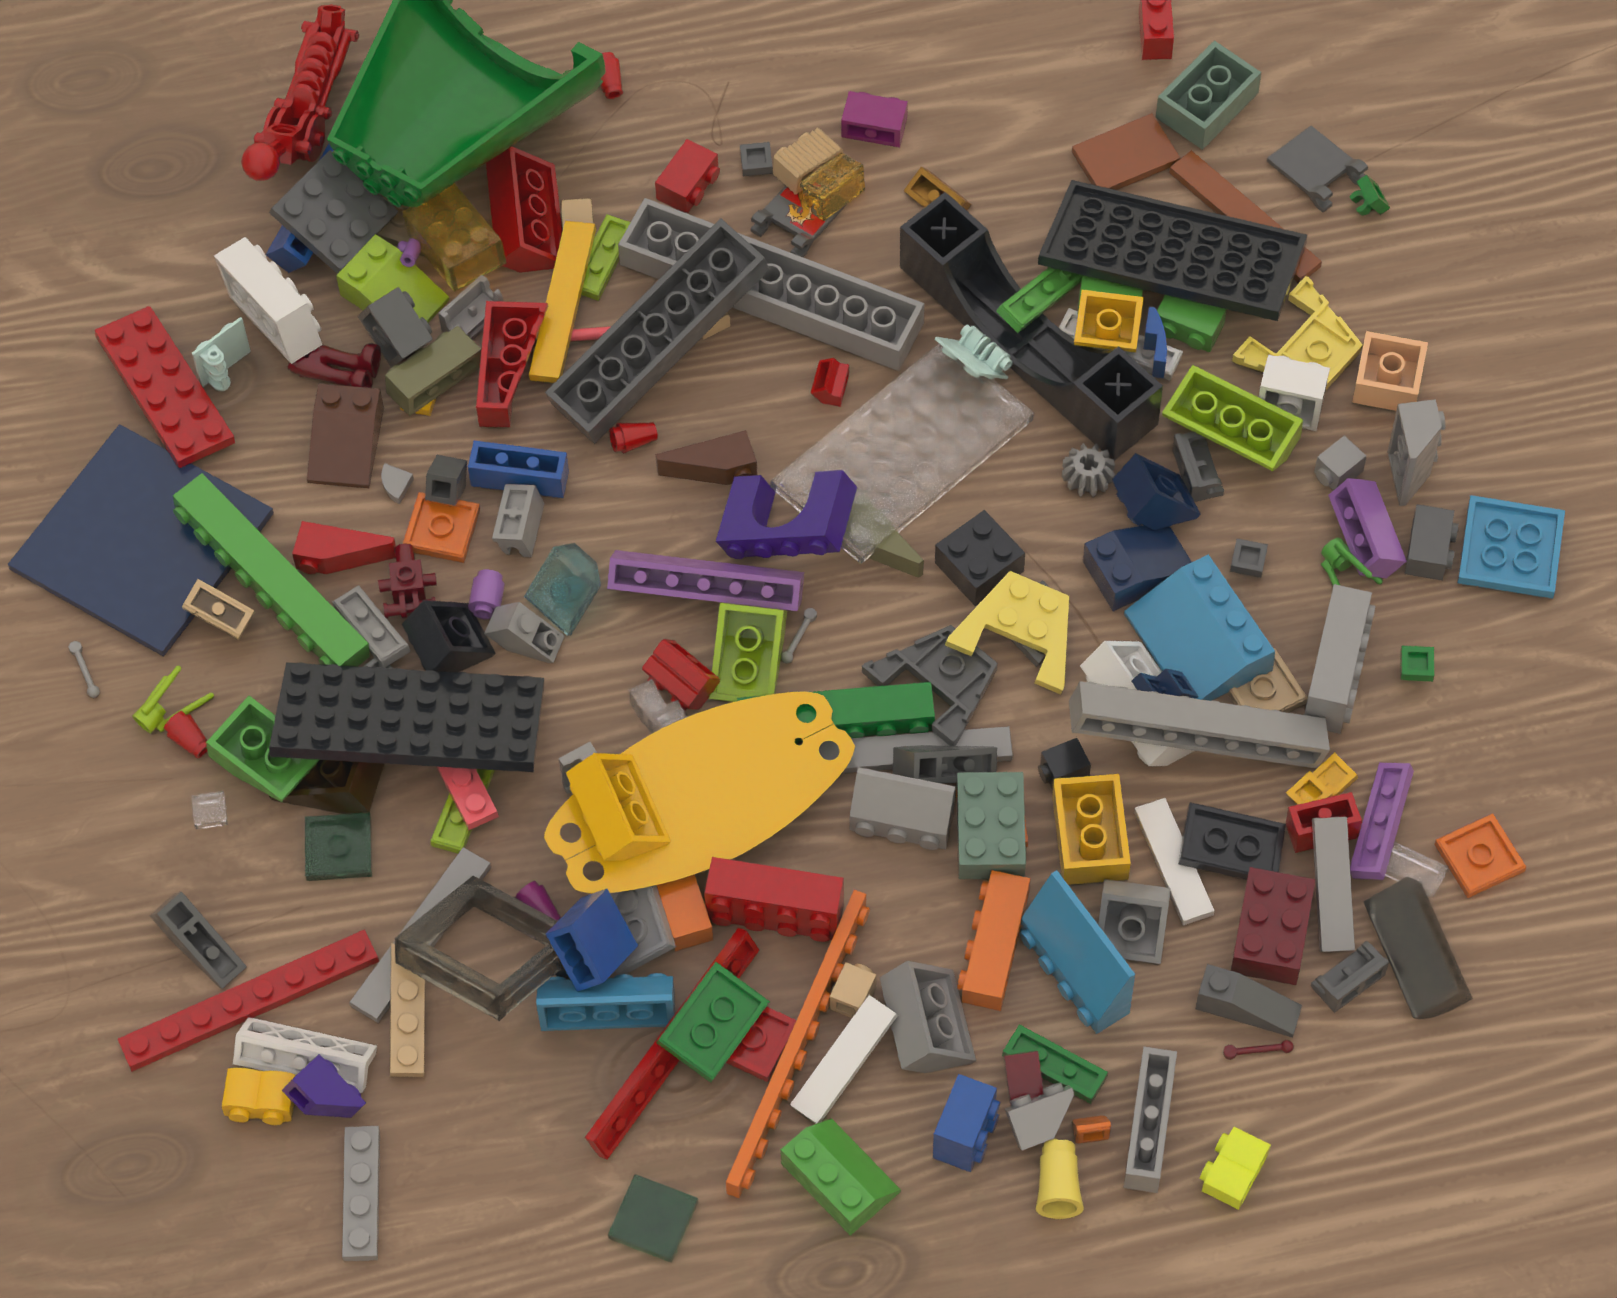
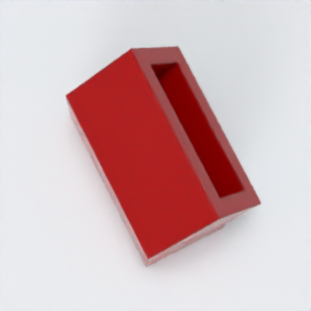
[811,358,849,407]

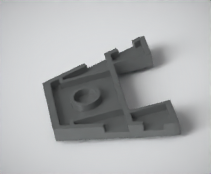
[862,625,998,746]

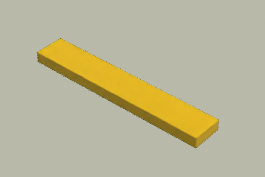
[529,221,596,383]

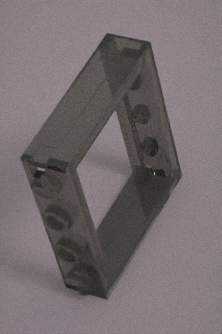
[395,876,563,1021]

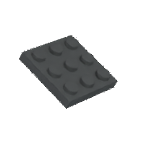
[269,150,398,274]

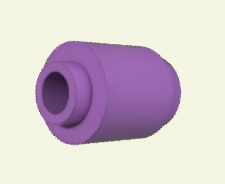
[468,569,505,619]

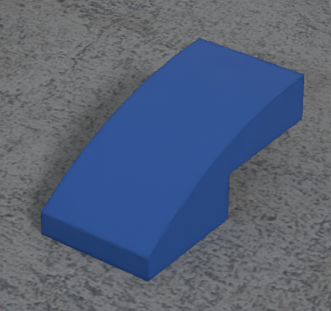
[1143,307,1167,379]

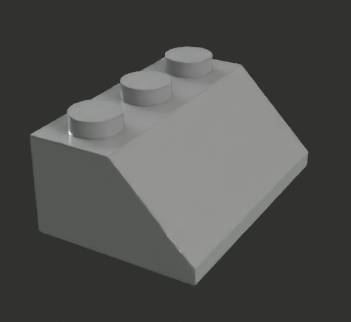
[1387,399,1445,506]
[850,767,955,850]
[879,961,976,1073]

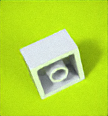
[1259,355,1330,431]

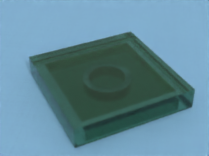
[305,812,372,881]
[608,1174,698,1263]

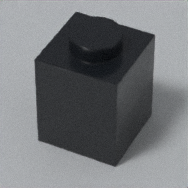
[1038,738,1091,790]

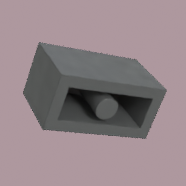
[1405,504,1459,581]

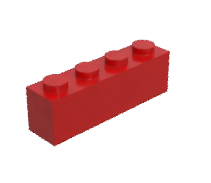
[476,301,548,428]

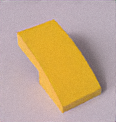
[1286,752,1358,805]

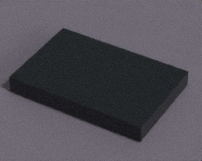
[1178,802,1286,880]

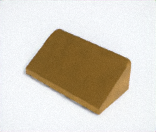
[903,166,972,210]

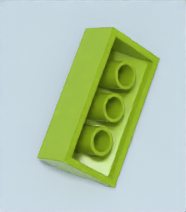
[1162,365,1303,471]

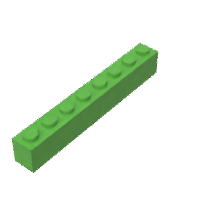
[173,473,370,667]

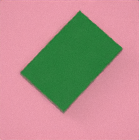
[656,962,770,1083]

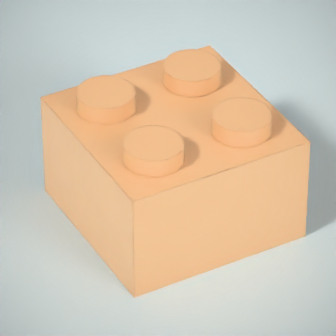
[1352,331,1428,411]

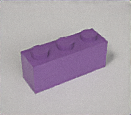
[1328,478,1407,578]

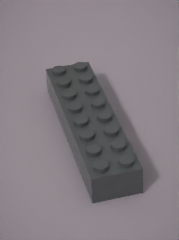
[545,218,769,444]

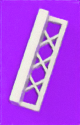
[233,1017,377,1093]

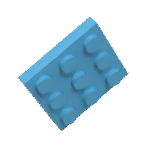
[1457,495,1565,599]

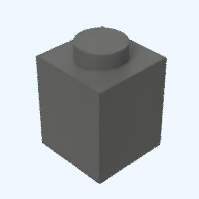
[425,454,467,506]

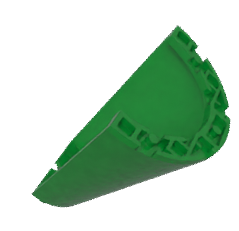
[327,0,606,208]

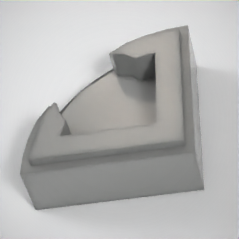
[381,463,414,504]

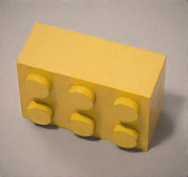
[1052,774,1131,885]

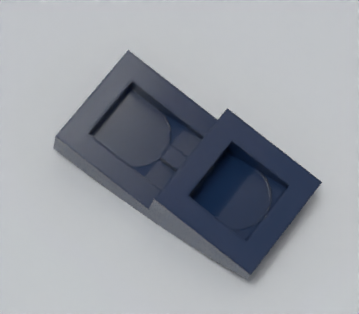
[1131,668,1199,699]

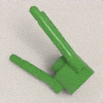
[1321,538,1383,586]

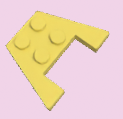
[1232,276,1363,390]
[945,571,1069,695]

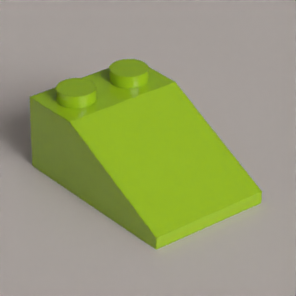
[336,234,450,323]
[709,603,787,702]

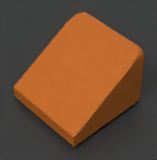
[1072,1115,1111,1144]

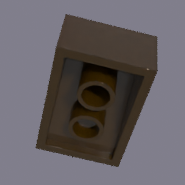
[269,760,384,814]

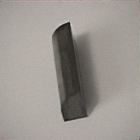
[1363,877,1473,1019]

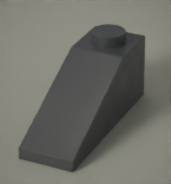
[893,745,997,784]
[149,891,247,989]
[1196,964,1302,1037]

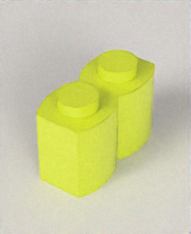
[1199,1127,1271,1210]

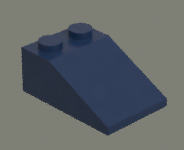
[1083,525,1192,611]

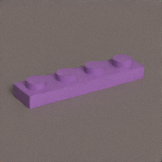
[1350,762,1414,880]

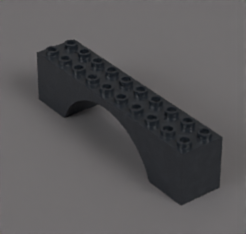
[900,192,1163,461]

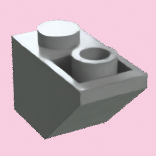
[484,602,564,663]
[1005,1082,1074,1150]

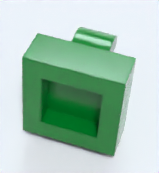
[1350,175,1390,216]
[1400,646,1435,682]

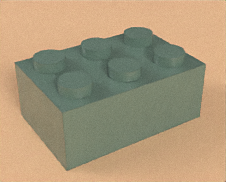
[1156,40,1262,150]
[957,772,1026,879]

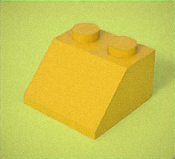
[1074,290,1144,353]

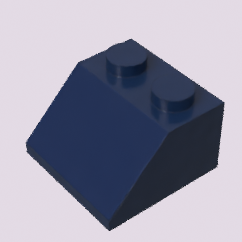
[1112,453,1201,530]

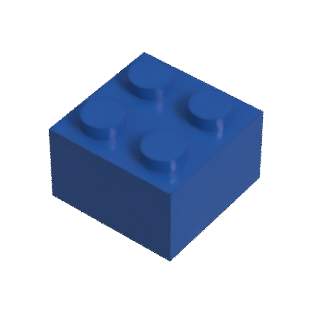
[933,1074,1001,1172]

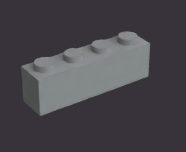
[1123,1046,1177,1193]

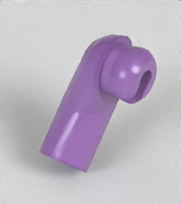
[397,238,421,267]

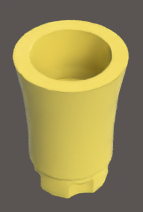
[1036,1139,1084,1219]

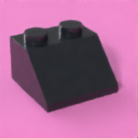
[402,600,496,673]

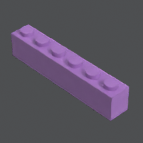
[607,550,804,611]

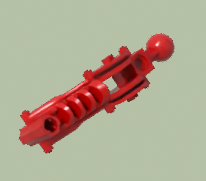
[241,4,359,181]

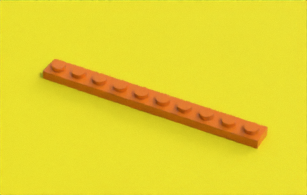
[726,890,870,1198]

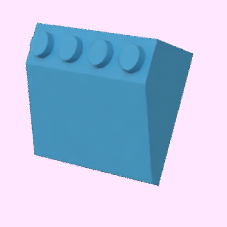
[1124,554,1275,701]
[1019,870,1135,1034]

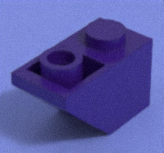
[282,1054,366,1118]

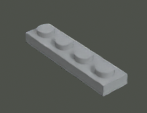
[342,1126,380,1261]

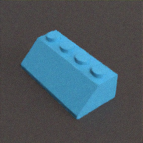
[536,973,675,1031]

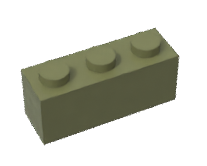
[385,326,482,416]

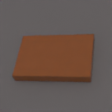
[1072,113,1180,190]

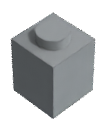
[1314,435,1366,491]

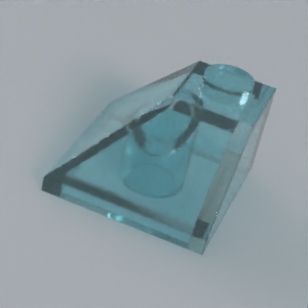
[524,543,601,636]

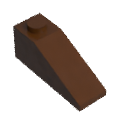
[655,430,757,485]

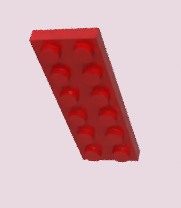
[94,306,235,468]

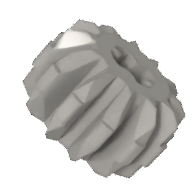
[1062,443,1115,498]

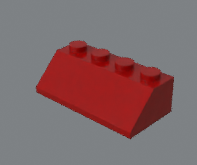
[486,146,563,273]

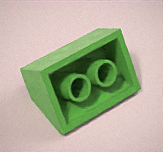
[780,1118,901,1236]

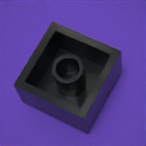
[935,510,1025,606]

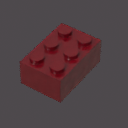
[1231,867,1316,985]

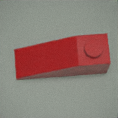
[292,521,396,574]

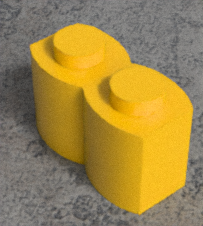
[222,1068,295,1125]

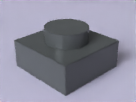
[740,142,773,176]
[1230,539,1268,578]

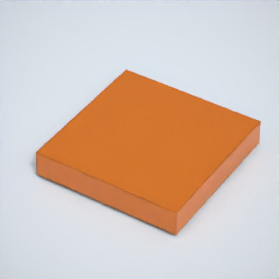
[403,492,480,563]
[1434,813,1526,898]

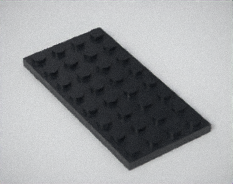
[1038,180,1307,321]
[269,662,544,772]

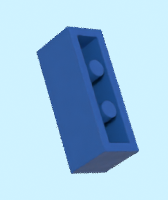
[468,440,569,498]

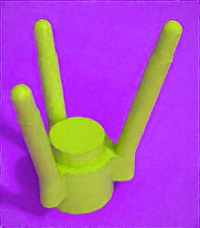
[132,666,214,734]

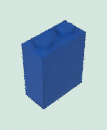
[546,889,638,992]

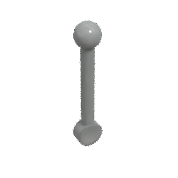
[781,608,817,664]
[69,641,100,698]

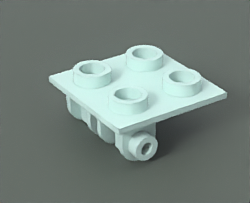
[192,317,251,391]
[935,325,1013,380]

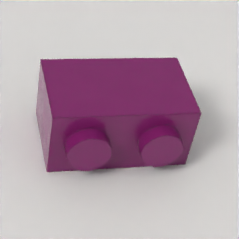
[841,91,908,148]

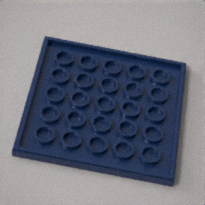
[8,424,274,657]

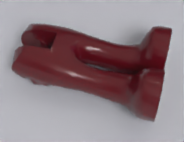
[288,343,381,388]

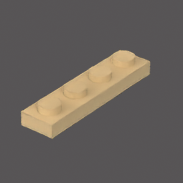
[390,943,425,1077]

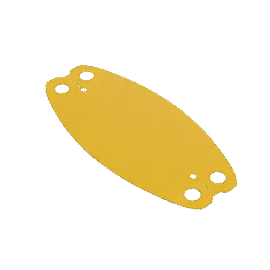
[544,692,855,894]

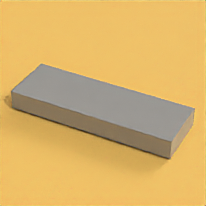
[332,585,410,668]

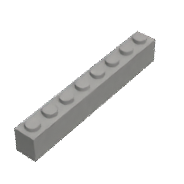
[1069,681,1330,769]

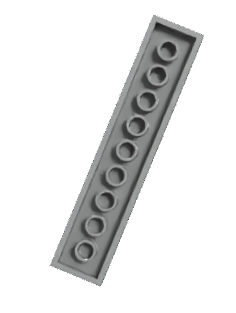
[618,198,924,371]

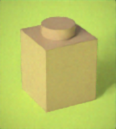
[830,962,876,1018]

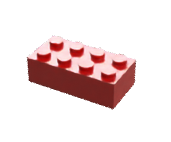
[704,857,844,942]

